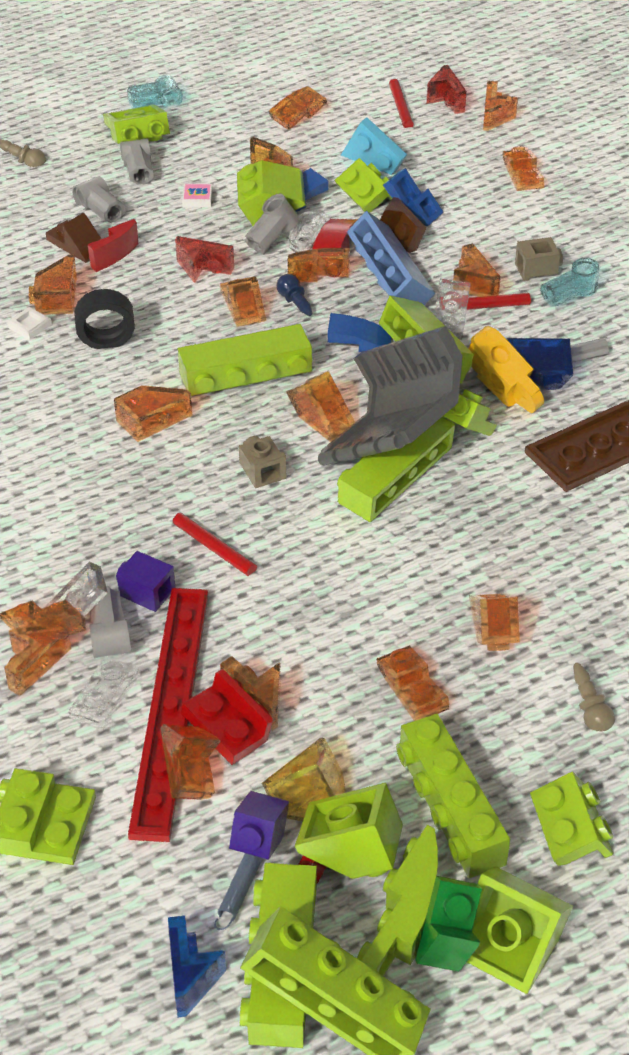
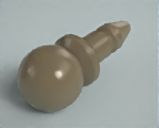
[0,139,46,167]
[573,663,615,732]

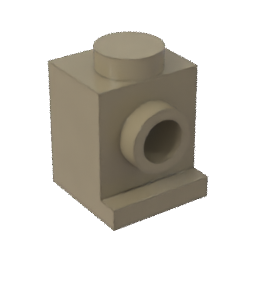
[515,237,563,281]
[239,436,287,489]

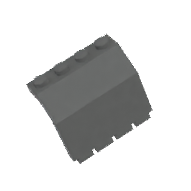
[318,326,462,466]

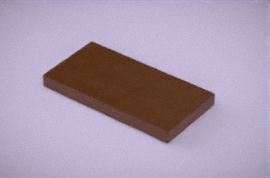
[525,400,629,492]

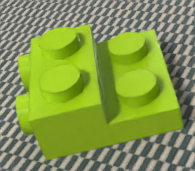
[103,104,170,144]
[443,389,497,436]
[0,768,96,865]

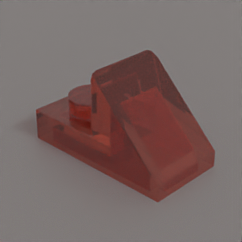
[426,65,467,114]
[175,236,234,283]

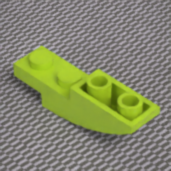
[357,825,438,976]

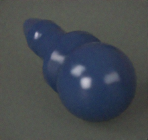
[276,274,312,316]

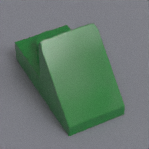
[415,876,482,972]

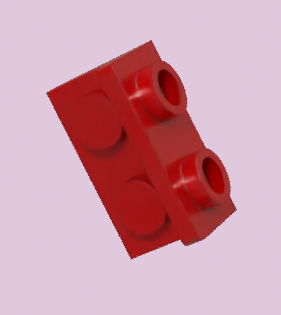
[181,669,273,765]

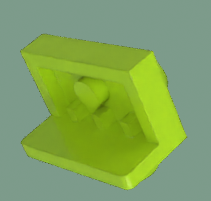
[334,158,392,212]
[530,771,613,866]

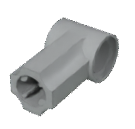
[120,139,154,185]
[72,176,125,223]
[245,194,299,255]
[88,586,131,658]

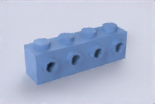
[347,210,435,305]

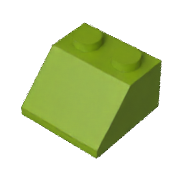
[237,160,306,226]
[295,782,403,879]
[467,867,573,994]

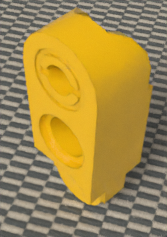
[468,326,544,413]

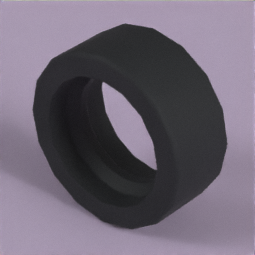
[74,289,135,349]

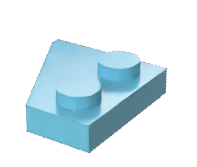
[341,117,407,175]

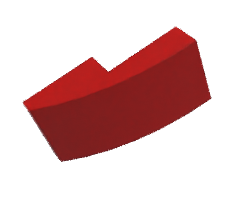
[88,219,139,272]
[312,219,358,259]

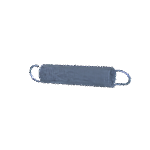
[214,853,263,930]

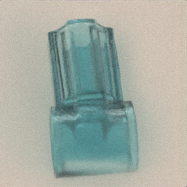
[127,75,183,108]
[540,258,599,307]

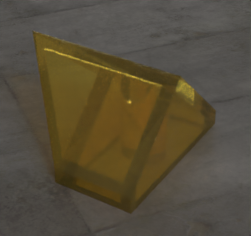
[261,738,346,822]

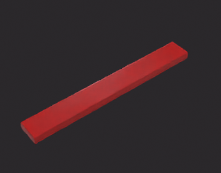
[128,588,208,842]

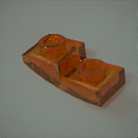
[269,86,327,130]
[503,146,544,191]
[287,248,350,282]
[0,599,86,640]
[376,645,449,721]

